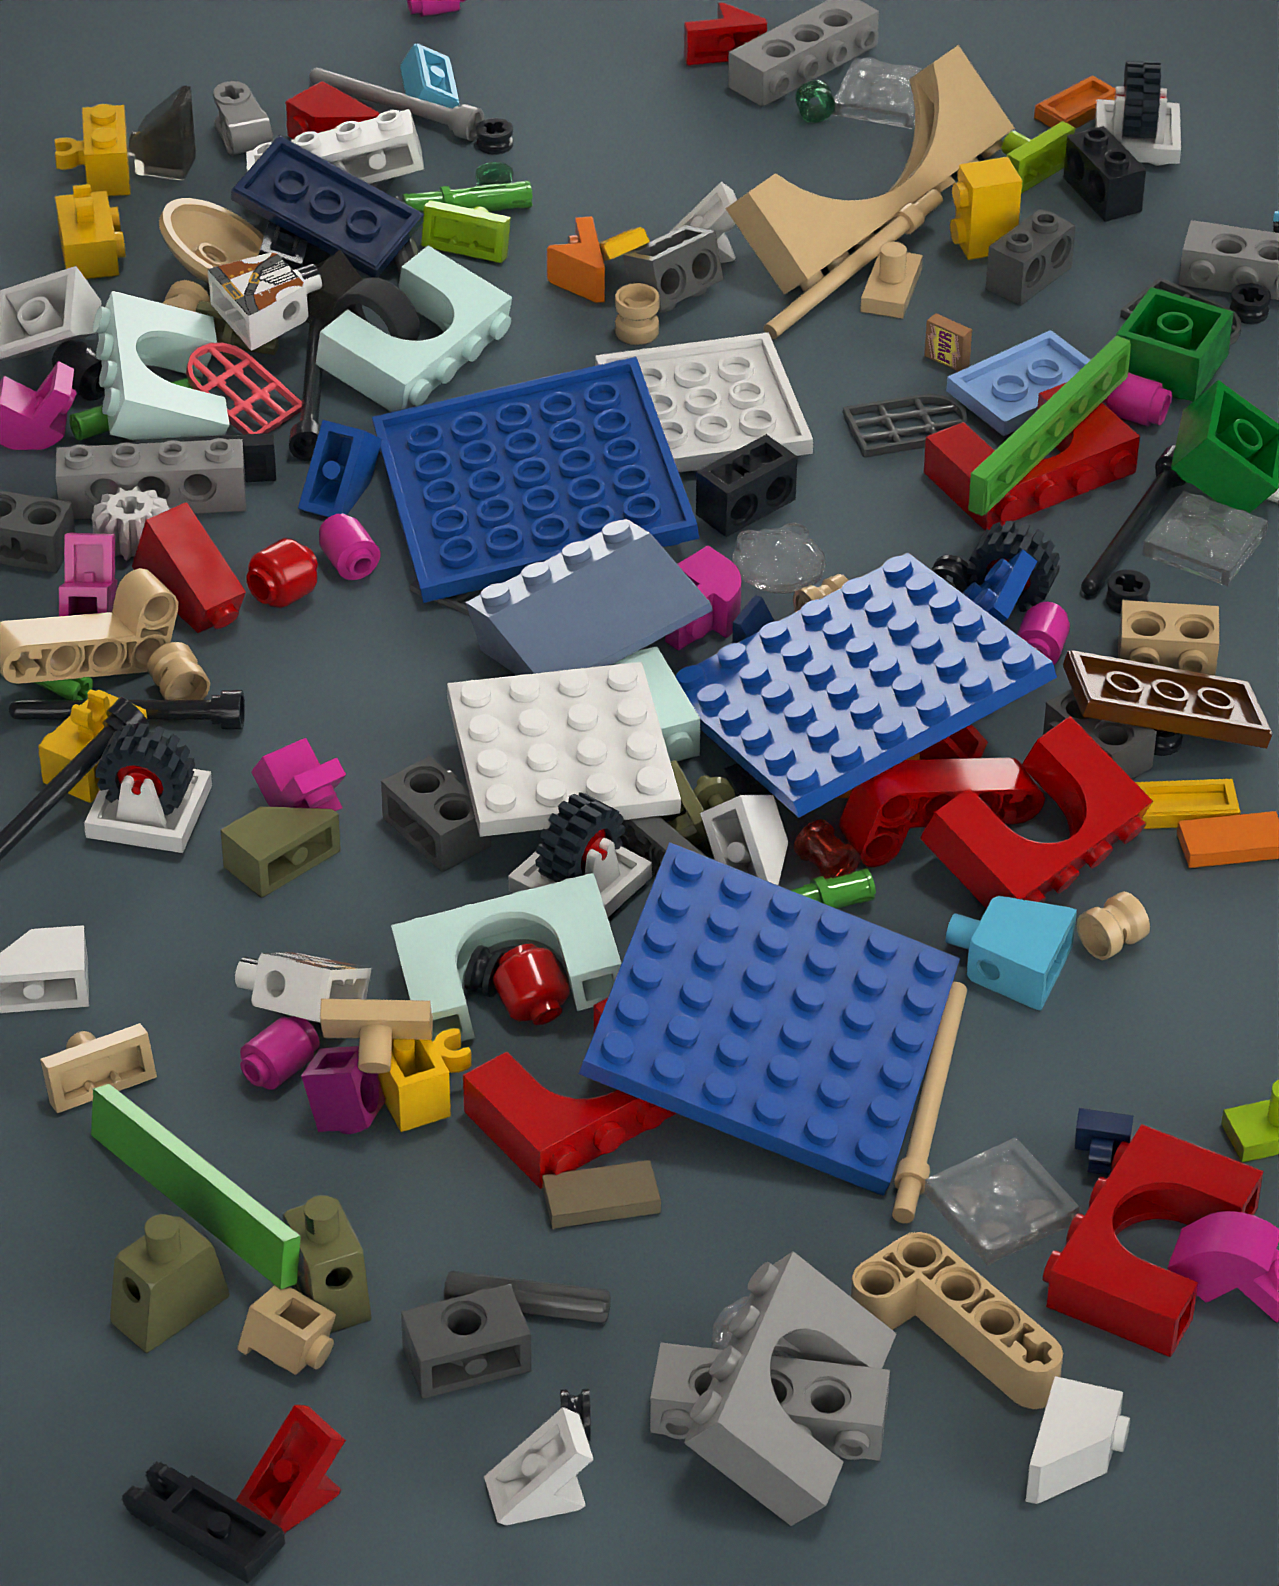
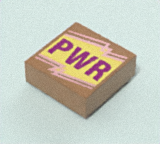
[924,313,972,372]

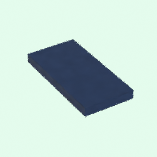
[231,135,424,278]

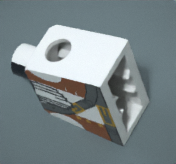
[208,252,322,350]
[235,952,372,1023]

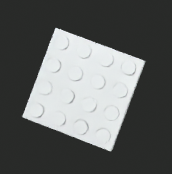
[595,332,813,472]
[447,662,681,837]

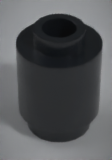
[52,340,105,401]

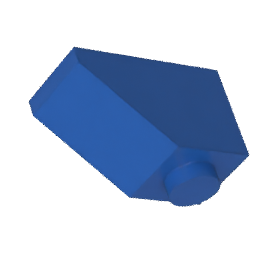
[298,420,383,517]

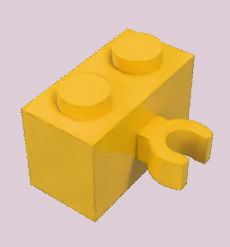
[55,104,131,196]
[950,157,1022,260]
[55,184,126,279]
[38,689,147,803]
[378,1028,472,1132]

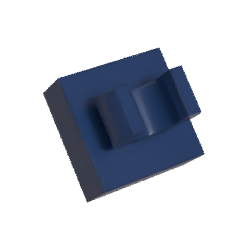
[1075,1108,1134,1175]

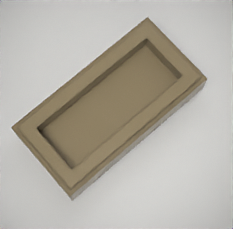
[542,1160,661,1229]

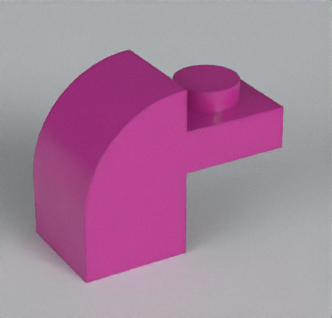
[0,361,76,450]
[59,533,118,617]
[665,546,742,651]
[251,738,346,812]
[1167,1211,1279,1323]

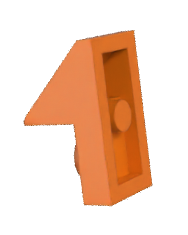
[547,216,605,303]

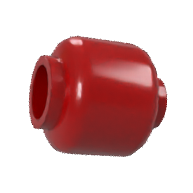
[246,538,318,608]
[493,944,571,1025]

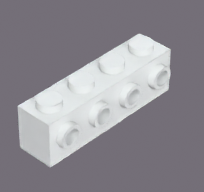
[246,109,424,184]

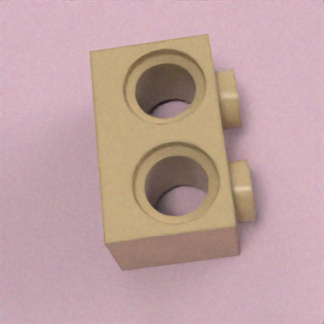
[1118,600,1219,675]

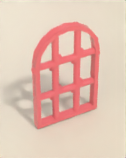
[186,343,302,435]

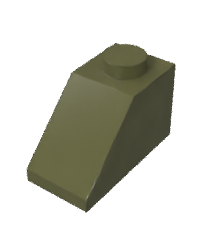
[221,806,341,898]

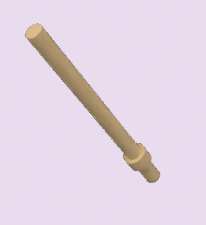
[764,189,943,339]
[892,982,967,1223]

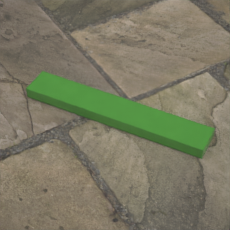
[968,335,1131,516]
[91,1084,301,1290]

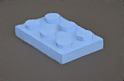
[946,330,1090,436]

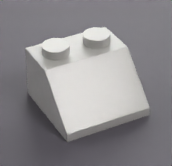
[0,266,101,360]

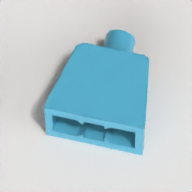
[945,896,1077,1011]

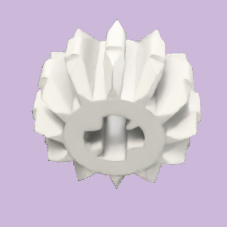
[92,485,169,561]

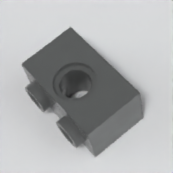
[401,1284,531,1399]

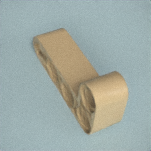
[0,569,178,684]
[851,1232,1063,1409]

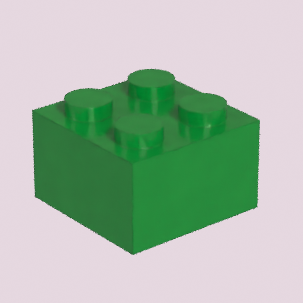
[1116,287,1234,402]
[1171,380,1279,520]

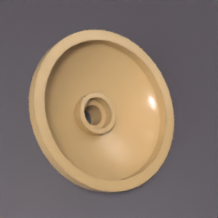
[159,198,264,284]

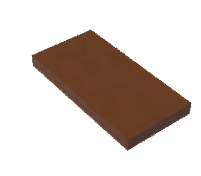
[1063,650,1273,748]

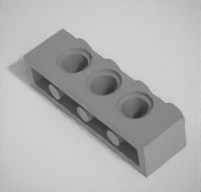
[728,0,879,107]
[1179,220,1279,300]
[56,438,246,519]
[650,1342,890,1461]

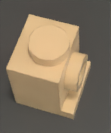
[237,1285,336,1375]

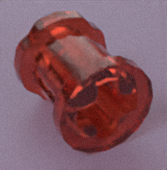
[794,819,861,879]

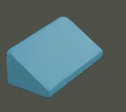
[400,43,459,108]

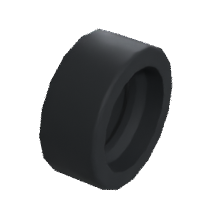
[333,278,420,341]

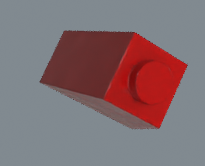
[132,502,246,633]

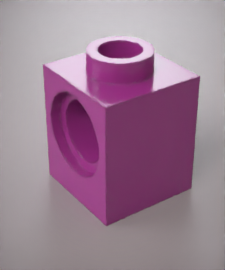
[301,1046,385,1134]

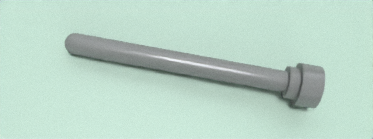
[309,68,484,141]

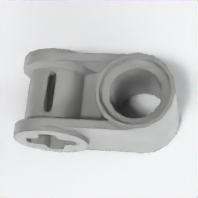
[213,81,273,156]

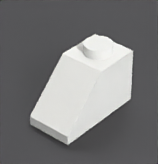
[700,795,788,885]
[0,925,89,1013]
[1026,1376,1130,1504]

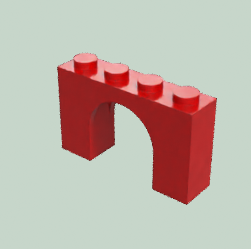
[924,382,1140,530]
[920,716,1153,909]
[463,998,677,1189]
[1043,1124,1264,1358]

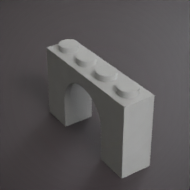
[684,1251,897,1526]

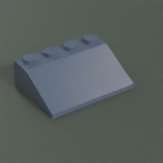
[465,519,713,675]

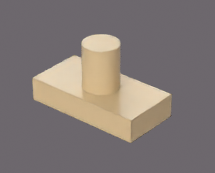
[861,242,923,319]
[320,999,433,1074]
[40,1023,157,1113]

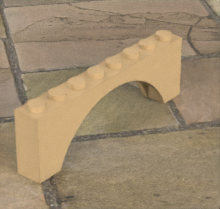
[725,45,1015,295]

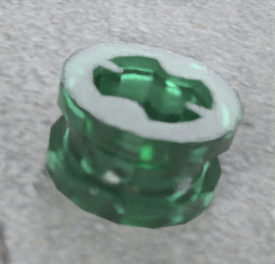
[795,80,836,123]
[475,162,513,186]

